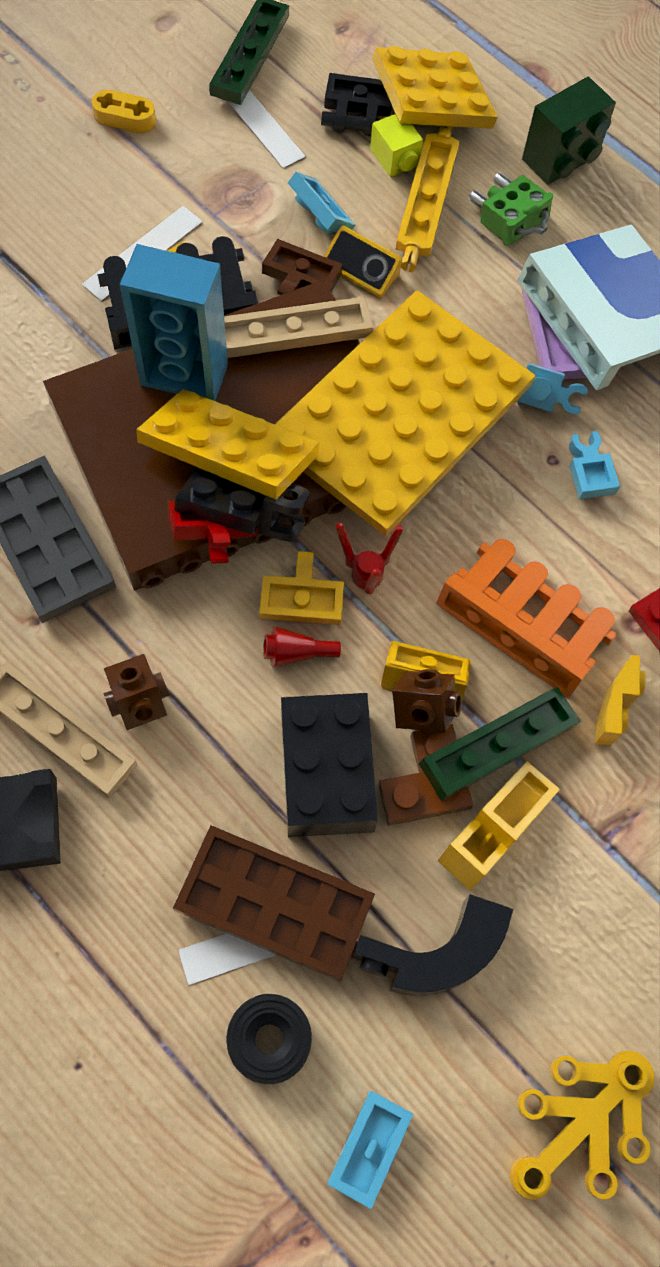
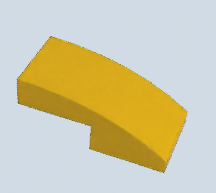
[594,655,646,746]

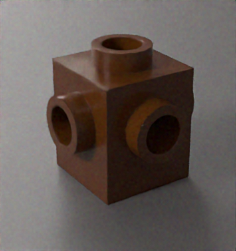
[103,654,169,730]
[392,669,462,734]

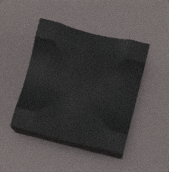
[0,769,61,871]

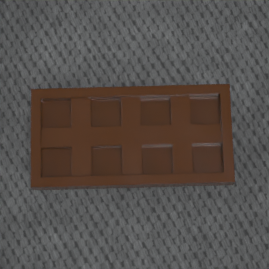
[173,825,375,982]

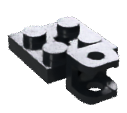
[174,467,310,542]

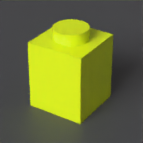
[370,114,423,177]

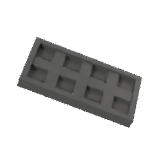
[0,455,116,623]

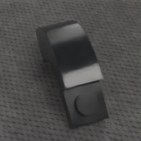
[353,894,513,996]

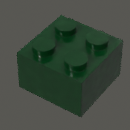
[522,76,616,185]

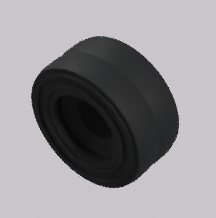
[226,994,312,1084]

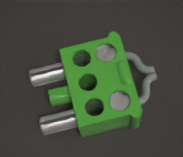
[469,172,553,246]

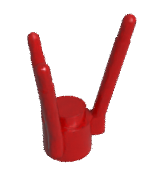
[336,523,403,594]

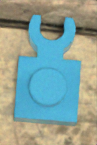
[517,363,588,414]
[569,431,620,499]

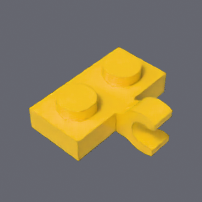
[259,551,344,625]

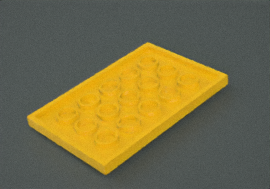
[275,290,536,537]

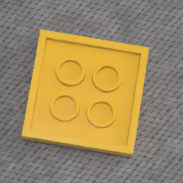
[372,46,498,129]

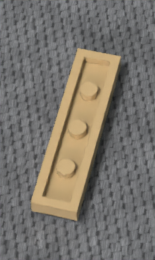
[224,296,373,358]
[0,661,138,798]

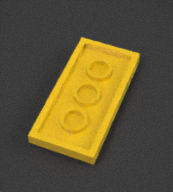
[136,389,319,500]

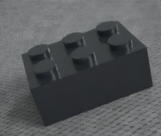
[281,693,378,837]

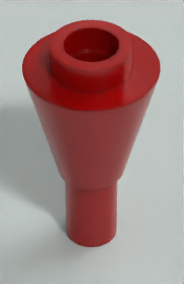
[263,626,341,668]

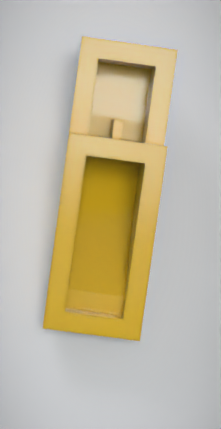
[437,761,560,891]

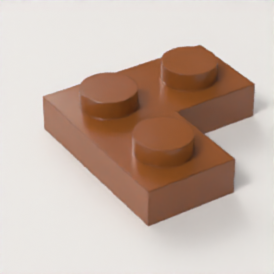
[378,724,474,826]

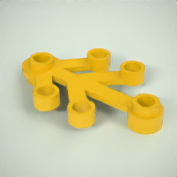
[509,1051,655,1200]

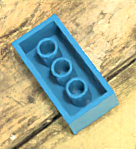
[120,244,228,401]

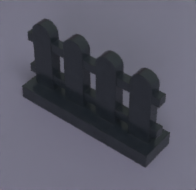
[97,236,258,350]

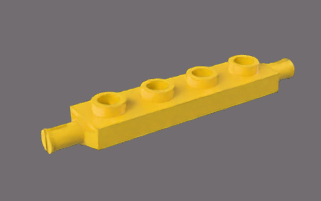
[395,126,460,272]

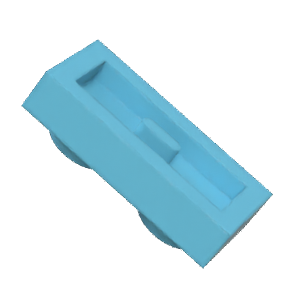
[288,172,356,234]
[327,1090,413,1209]

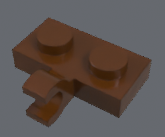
[262,239,343,295]

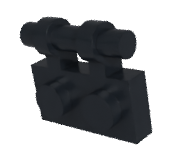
[321,73,392,136]

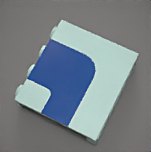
[517,224,660,390]

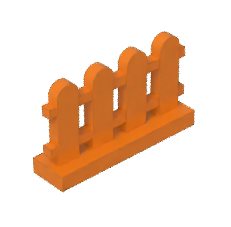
[436,539,616,699]

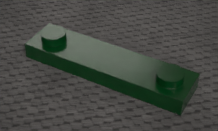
[209,0,289,105]
[419,687,581,801]

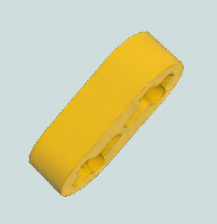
[91,89,156,133]

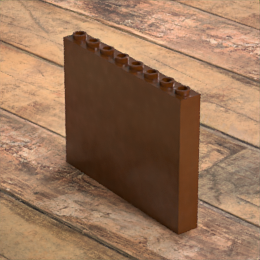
[43,280,360,591]

